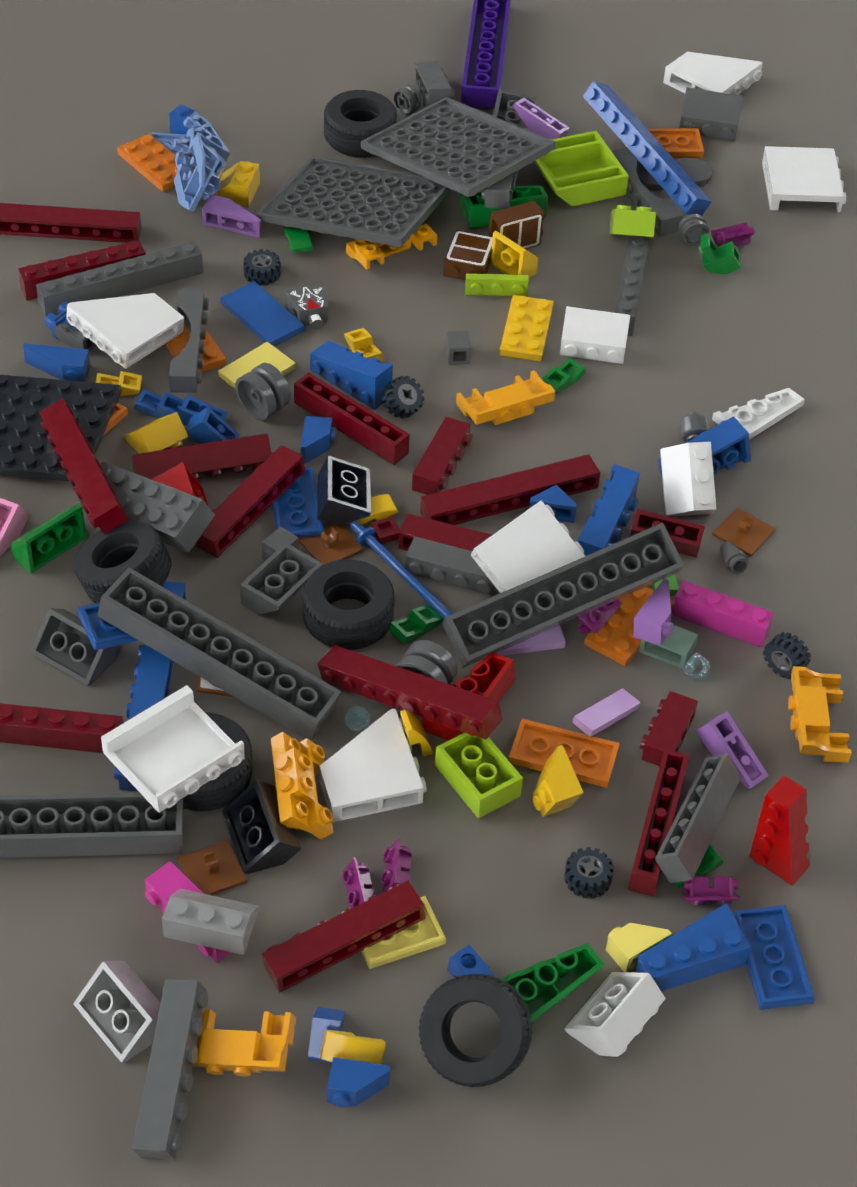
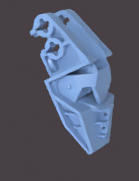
[172,115,230,212]

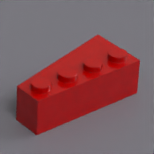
[422,652,515,741]
[749,775,810,886]

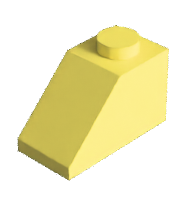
[606,923,672,972]

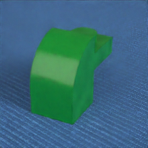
[699,233,741,274]

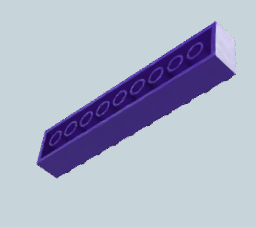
[461,0,511,109]

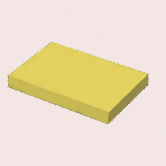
[218,342,296,389]
[361,896,446,969]

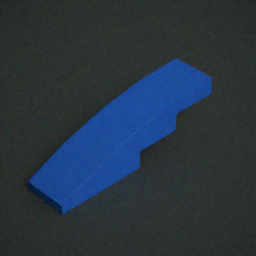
[134,389,229,425]

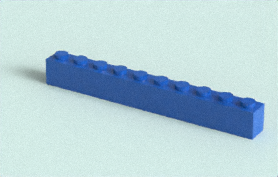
[583,81,712,216]
[114,581,186,791]

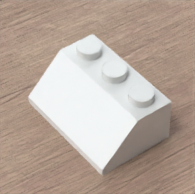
[560,306,630,364]
[660,442,716,517]
[564,972,666,1057]

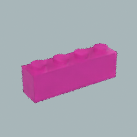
[672,580,774,648]
[145,861,231,963]

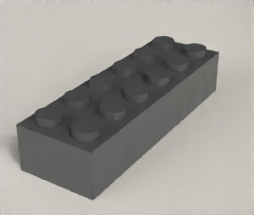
[77,461,215,553]

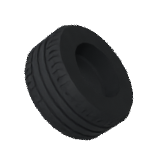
[324,90,397,157]
[75,521,172,604]
[302,559,395,650]
[183,712,253,811]
[419,974,532,1087]

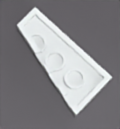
[712,388,805,440]

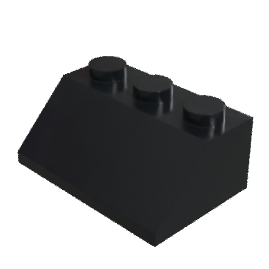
[317,456,371,526]
[222,779,301,874]

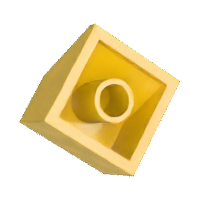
[215,161,260,207]
[490,231,539,278]
[124,412,189,454]
[533,745,584,817]

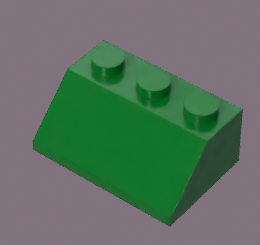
[11,503,87,574]

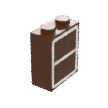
[489,201,545,249]
[443,230,493,280]

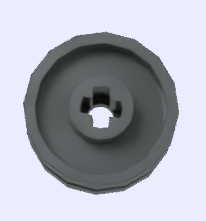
[235,362,291,420]
[397,640,458,684]

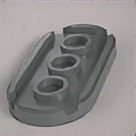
[636,158,713,190]

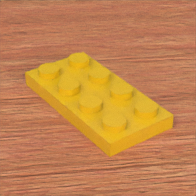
[499,295,554,362]

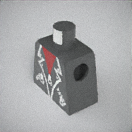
[285,284,328,330]

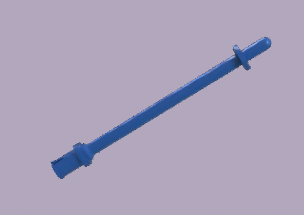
[350,521,457,619]

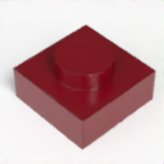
[371,517,400,544]

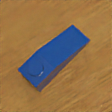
[23,343,90,382]

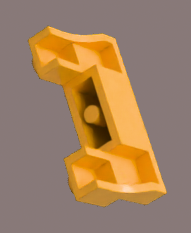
[346,224,437,270]
[456,370,555,425]
[788,666,852,763]
[271,732,334,840]
[193,1009,296,1077]

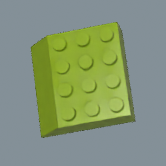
[534,130,629,206]

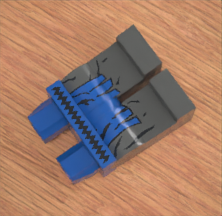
[45,301,96,351]

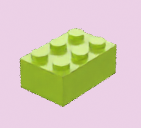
[609,205,656,237]
[435,732,523,819]

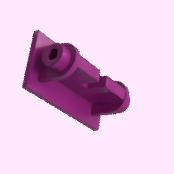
[711,222,755,247]
[578,600,622,634]
[381,838,412,893]
[342,857,375,908]
[682,876,740,905]

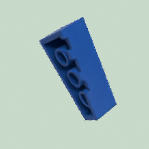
[310,341,393,410]
[658,416,751,475]
[578,464,640,556]
[635,903,751,991]

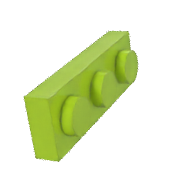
[465,274,529,296]

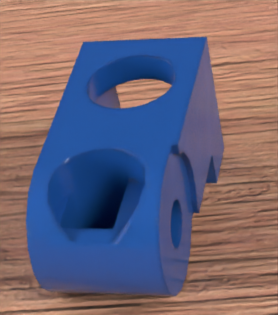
[447,944,494,977]

